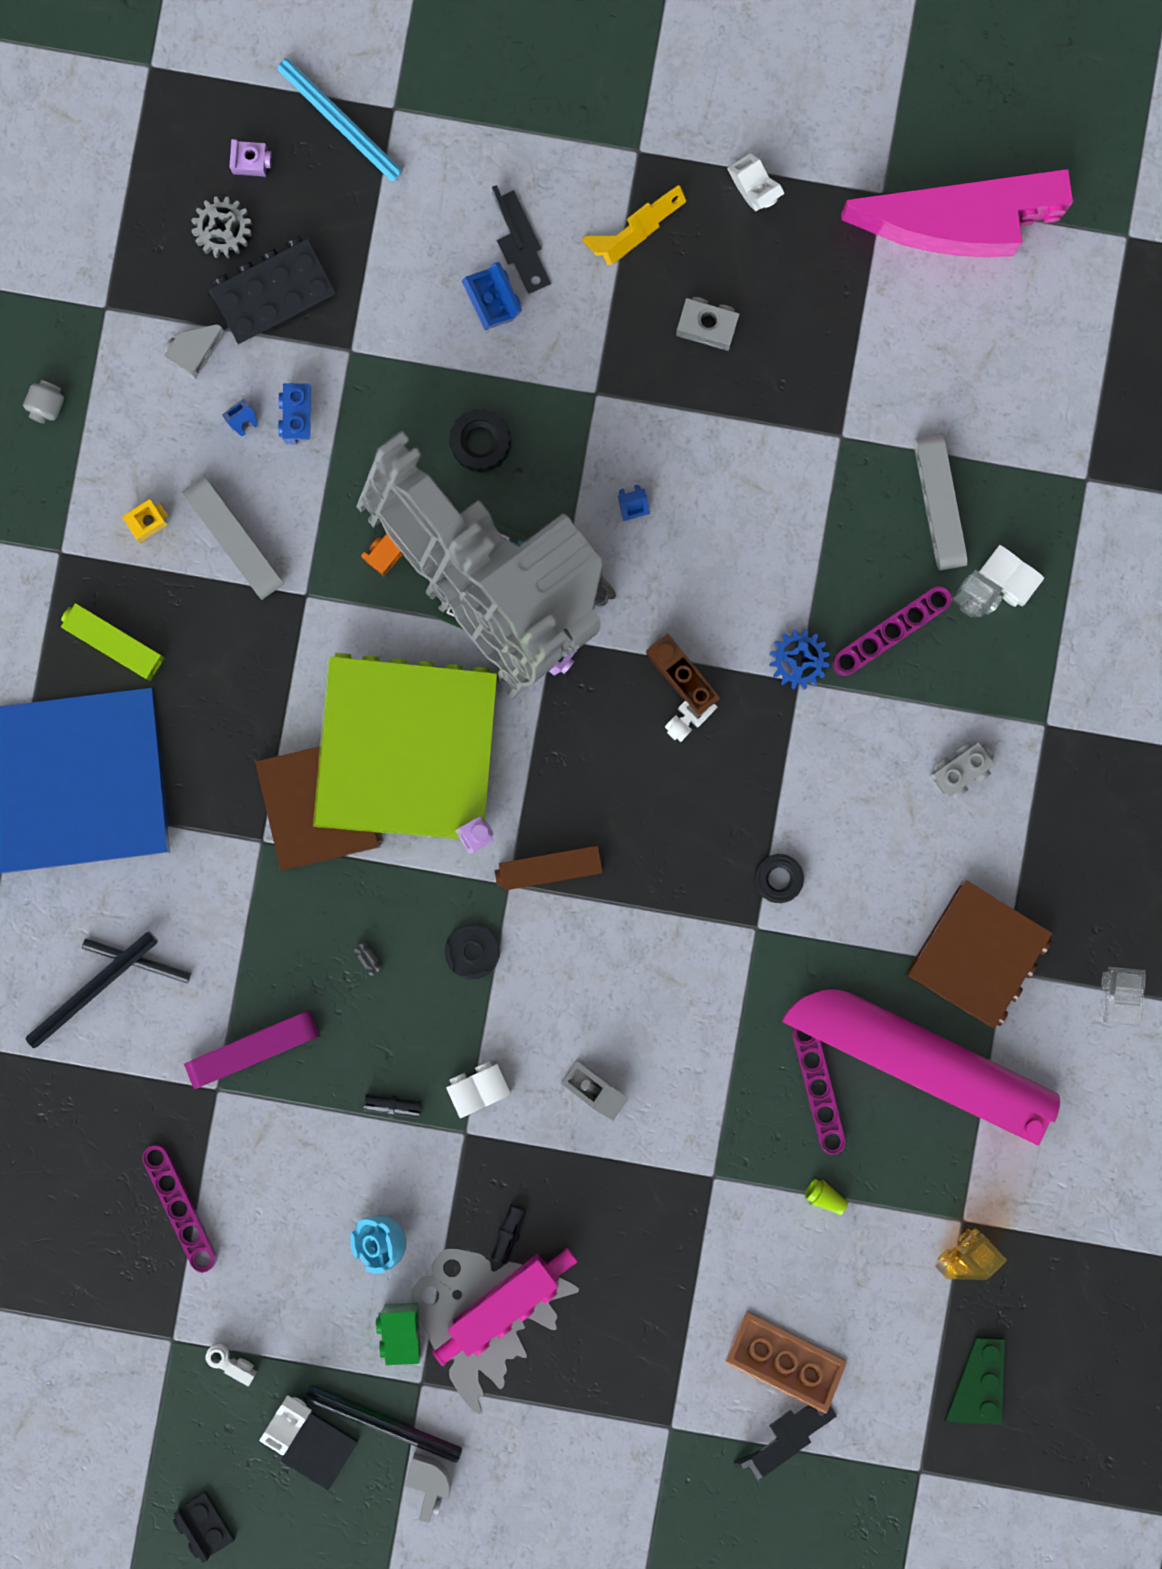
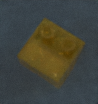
[935,1228,1007,1280]

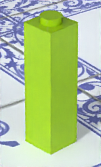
[61,603,165,681]

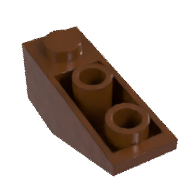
[645,633,720,716]

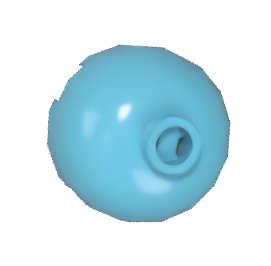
[350,1215,406,1274]

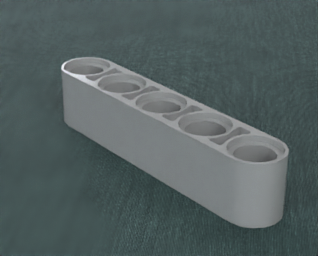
[914,433,967,571]
[182,476,284,600]

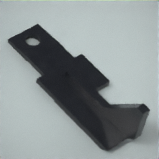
[492,185,551,294]
[733,1405,837,1480]

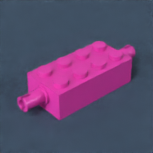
[433,1248,578,1366]

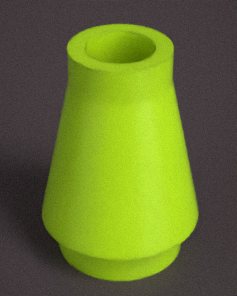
[805,1179,848,1215]

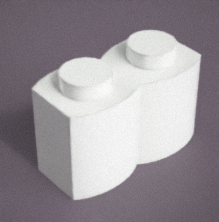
[978,545,1044,607]
[446,1061,511,1118]

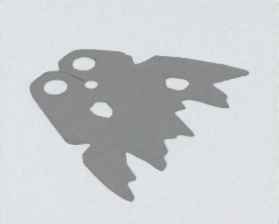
[411,1249,579,1414]

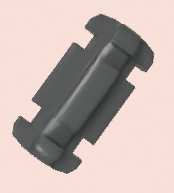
[354,942,382,976]

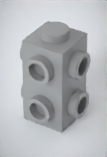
[930,742,995,799]

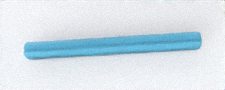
[277,58,402,181]

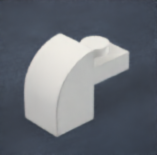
[727,153,784,211]
[259,1395,311,1455]

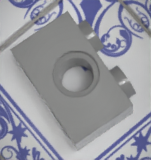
[676,297,739,351]

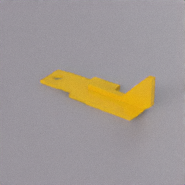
[581,185,687,265]

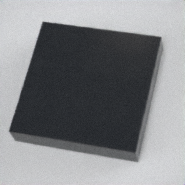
[280,1411,358,1491]

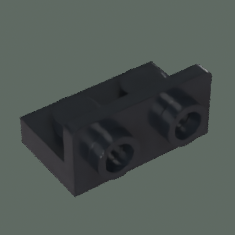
[173,1491,235,1563]

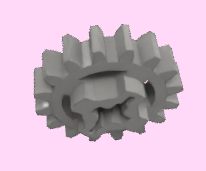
[192,196,252,258]

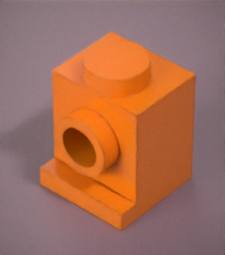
[361,534,403,577]

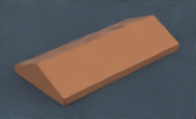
[725,1312,847,1413]

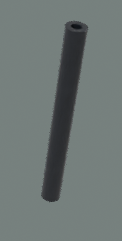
[82,938,191,984]

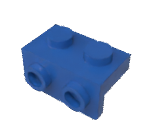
[462,262,522,330]
[278,383,311,444]

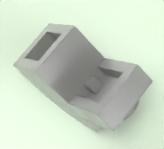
[405,1453,450,1523]

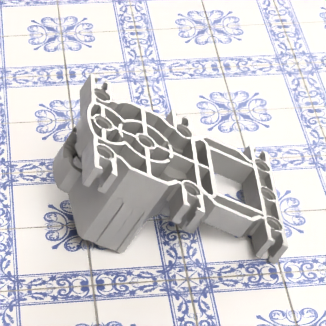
[356,432,603,699]

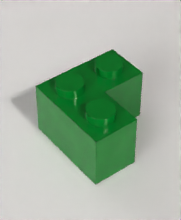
[376,1303,421,1366]

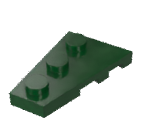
[944,1337,1005,1424]

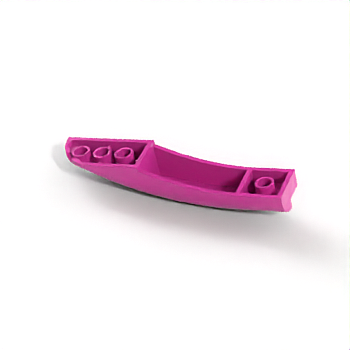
[781,989,1060,1146]

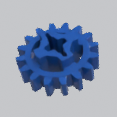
[769,629,830,690]

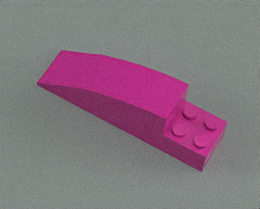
[841,169,1073,258]

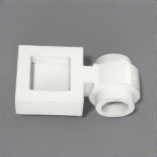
[665,701,717,742]
[206,1344,257,1387]

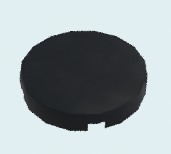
[445,924,500,979]

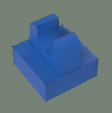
[222,399,258,436]
[618,485,650,521]

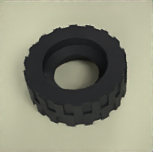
[449,409,511,473]

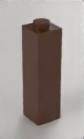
[494,846,603,891]

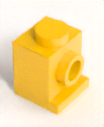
[122,499,169,544]

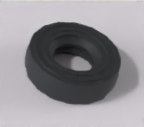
[754,854,804,904]

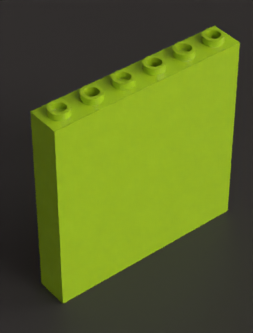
[313,653,497,840]

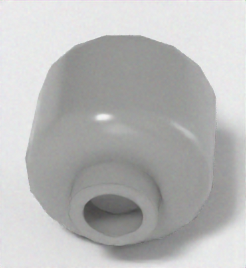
[23,380,64,424]

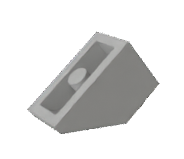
[164,324,225,379]
[561,1061,629,1121]

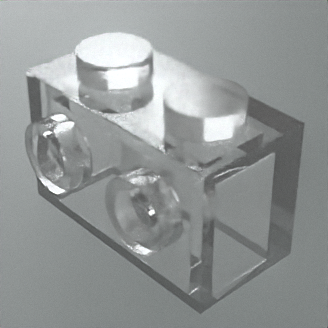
[952,570,1003,618]

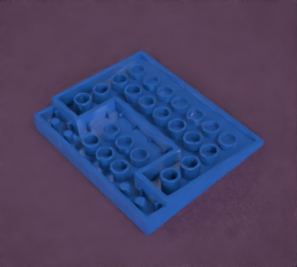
[0,688,171,874]

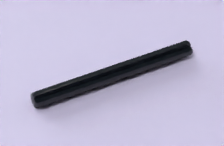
[25,931,158,1048]
[304,1386,462,1463]

